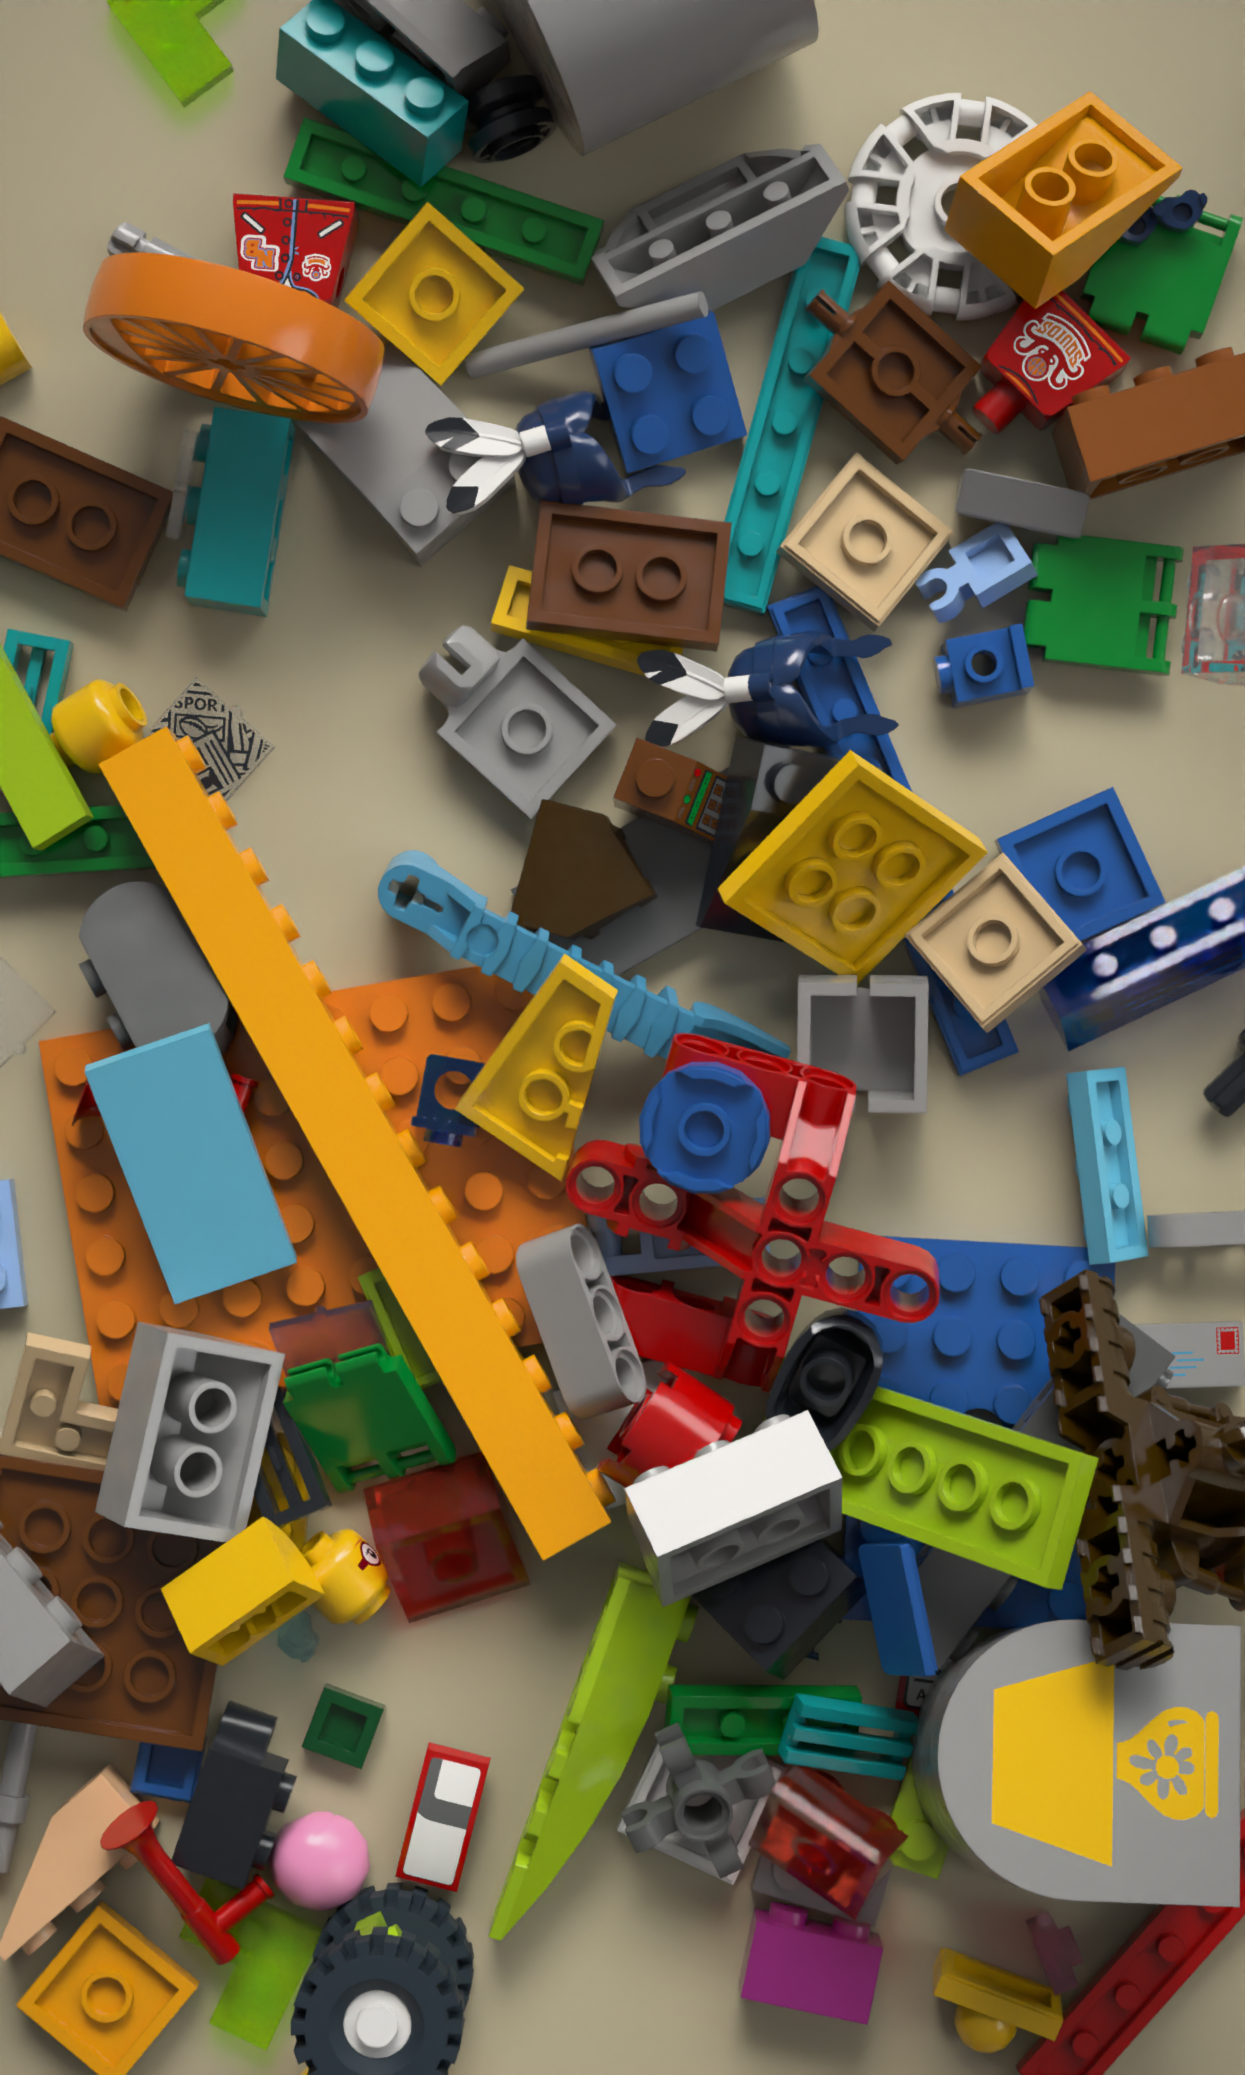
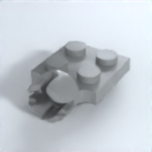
[418,625,617,819]

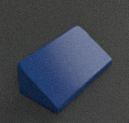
[858,1536,938,1677]

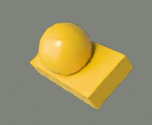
[933,1947,1063,2054]

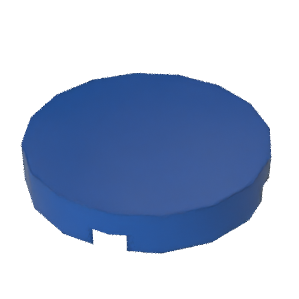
[639,1062,771,1193]

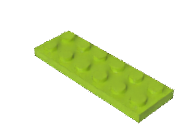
[762,1356,1099,1590]

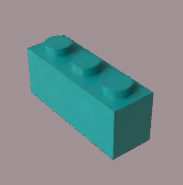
[276,0,469,187]
[177,407,296,617]

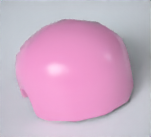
[269,1811,371,1911]

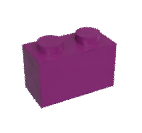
[738,1902,883,2025]

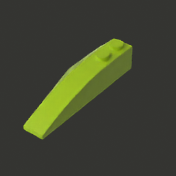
[488,1561,699,1941]

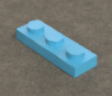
[1066,1067,1149,1265]

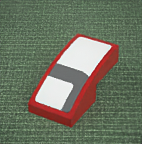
[395,1742,491,1892]

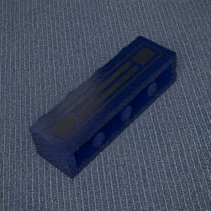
[1039,867,1245,1052]

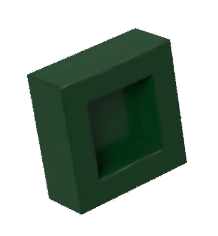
[302,1683,386,1769]

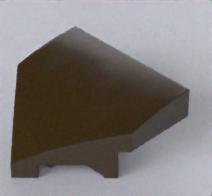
[511,799,658,940]

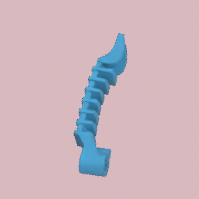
[378,850,791,1059]

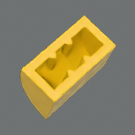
[161,1517,325,1666]

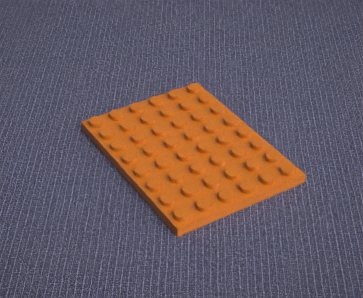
[38,966,588,1409]

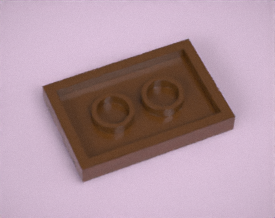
[0,416,178,612]
[526,500,732,652]

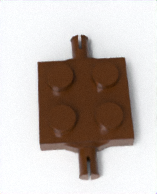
[803,281,982,465]

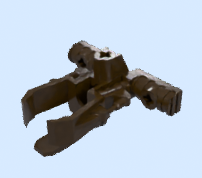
[1039,1269,1245,1670]

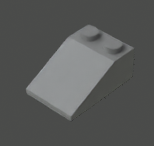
[296,341,516,566]

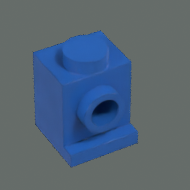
[933,623,1034,708]

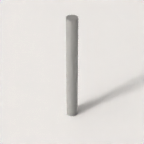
[465,291,708,378]

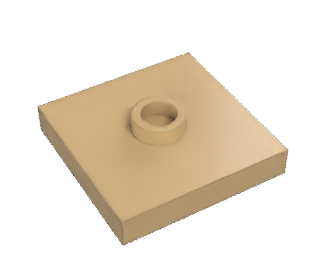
[776,452,955,632]
[905,853,1087,1033]

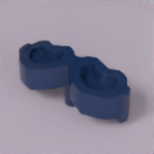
[1118,189,1207,246]

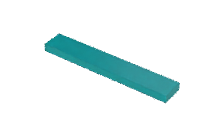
[723,237,861,616]

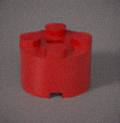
[597,1361,743,1488]

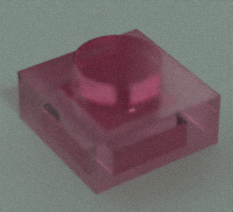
[1025,1911,1083,1996]

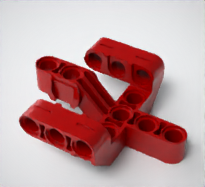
[566,1033,940,1393]

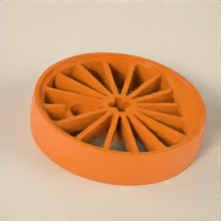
[83,252,385,424]

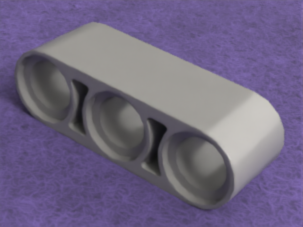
[516,1224,646,1420]

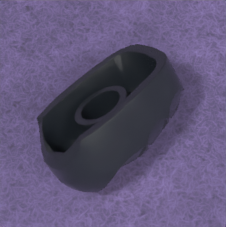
[765,1307,883,1451]

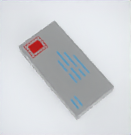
[1134,1321,1245,1388]

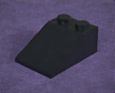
[696,737,882,943]

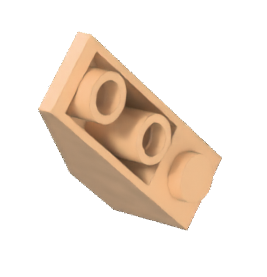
[0,1762,160,1961]

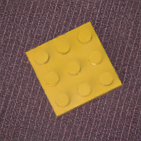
[717,750,988,985]

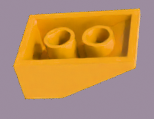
[944,91,1183,309]

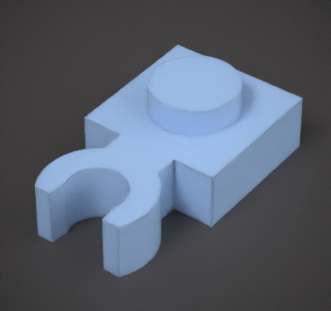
[915,522,1038,623]

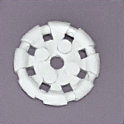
[844,93,1037,321]

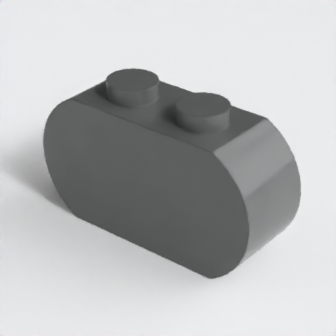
[79,881,238,1056]

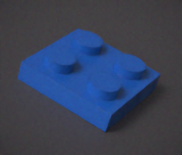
[589,310,747,474]
[994,787,1166,941]

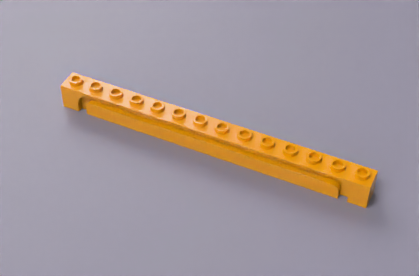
[98,726,616,1560]

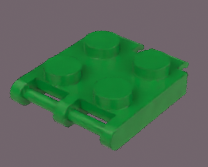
[1080,195,1243,355]
[1023,535,1184,676]
[283,1343,457,1494]

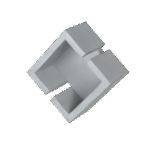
[797,974,929,1113]

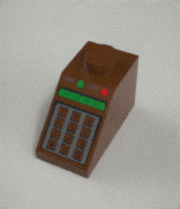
[613,738,727,845]

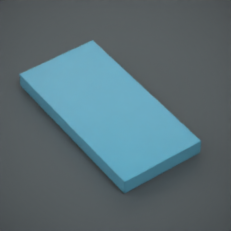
[84,1023,297,1304]

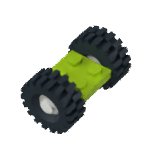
[291,1883,474,2075]

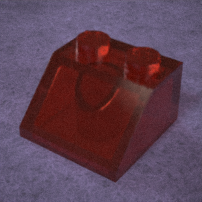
[363,1451,531,1623]
[748,1765,909,1920]

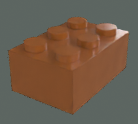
[1051,347,1245,500]

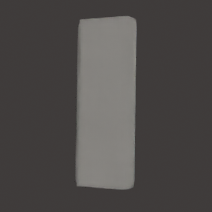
[955,469,1090,539]

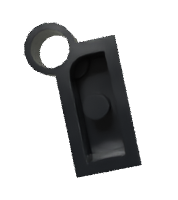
[171,1700,297,1889]

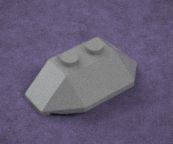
[592,144,849,311]

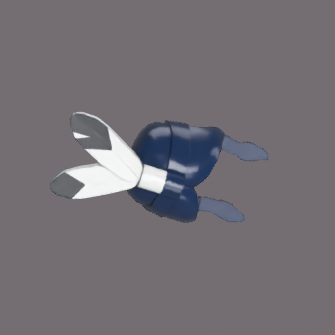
[425,391,686,515]
[637,631,899,748]

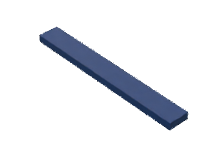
[766,586,1019,1076]

